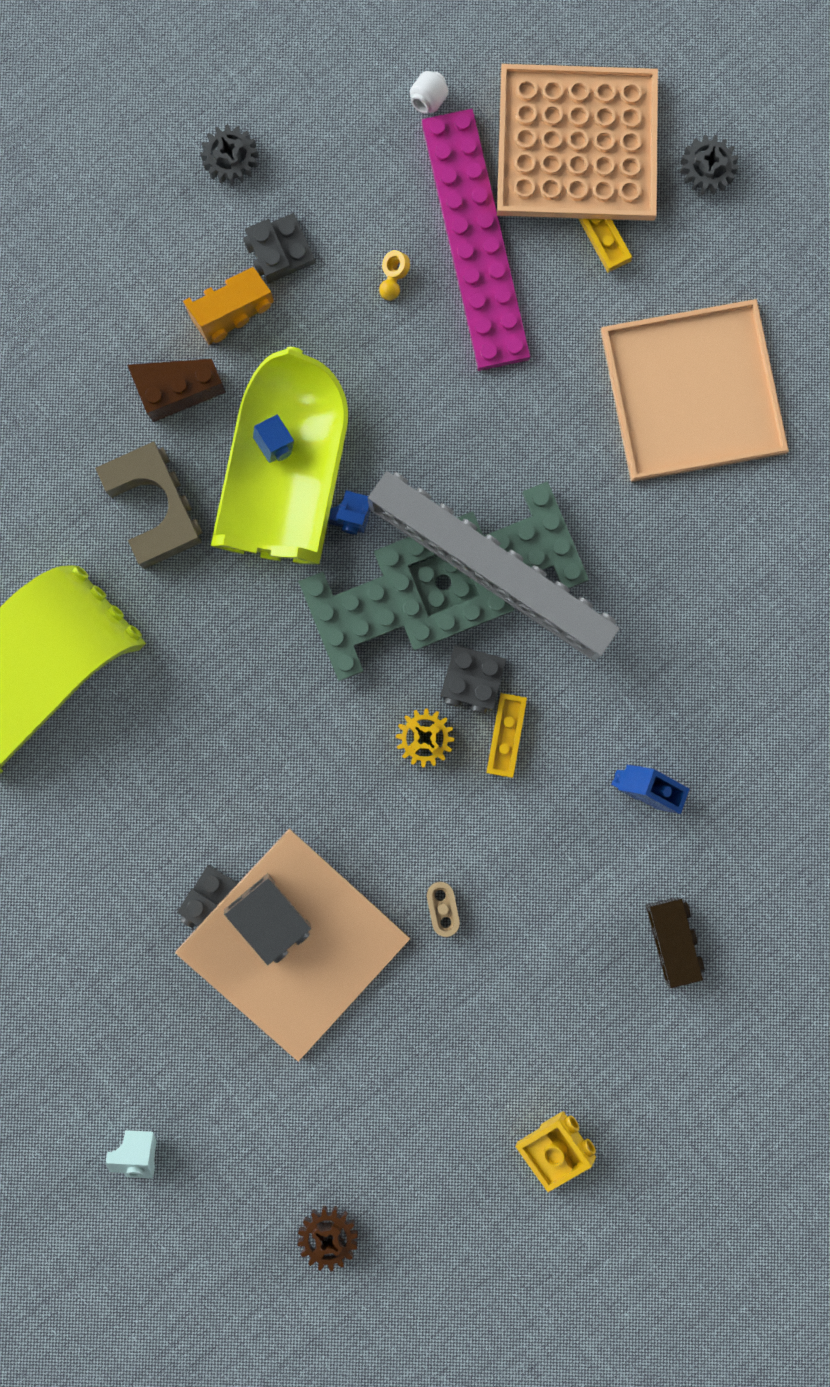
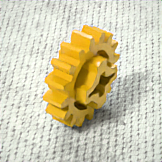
[395,708,454,768]

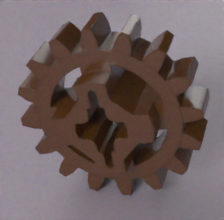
[297,1205,358,1271]

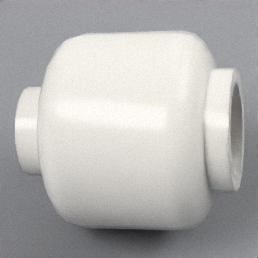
[410,71,448,114]

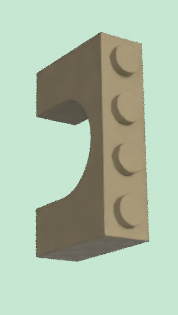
[95,441,203,569]

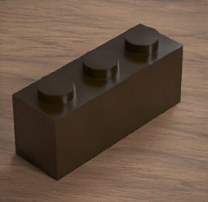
[646,897,705,988]

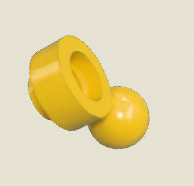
[379,250,410,301]

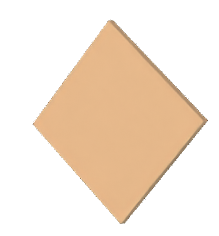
[600,299,789,482]
[175,828,410,1062]

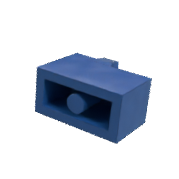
[611,764,690,814]

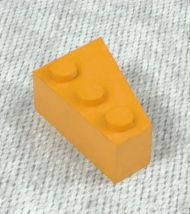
[183,267,274,345]

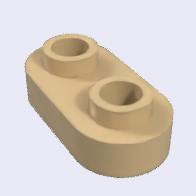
[427,881,460,937]

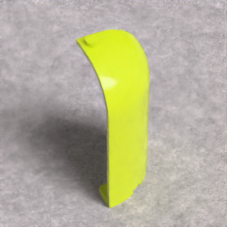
[211,347,348,564]

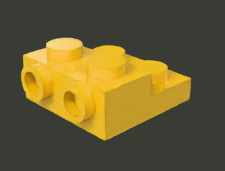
[515,1111,596,1192]

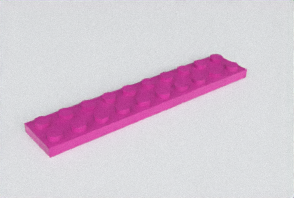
[422,108,530,371]

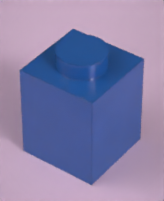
[253,414,294,463]

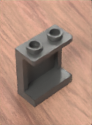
[224,873,311,965]

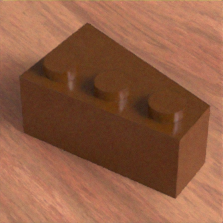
[127,359,226,422]

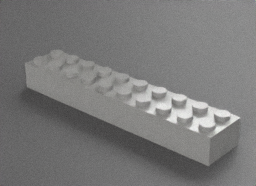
[368,471,620,661]

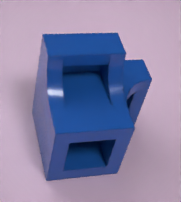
[328,490,370,535]

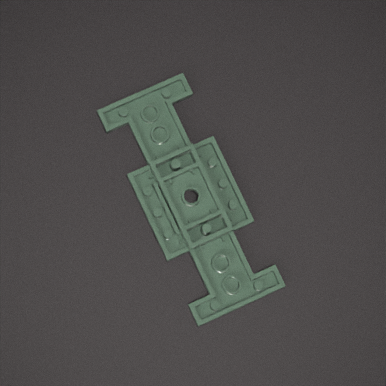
[298,481,589,682]

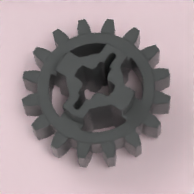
[200,125,259,185]
[680,135,739,195]

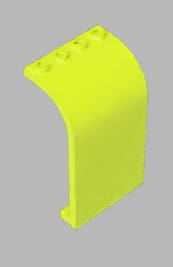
[0,565,146,774]

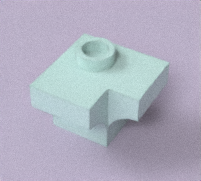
[105,1130,157,1179]

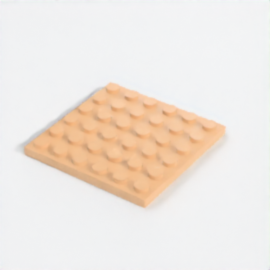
[497,64,658,221]

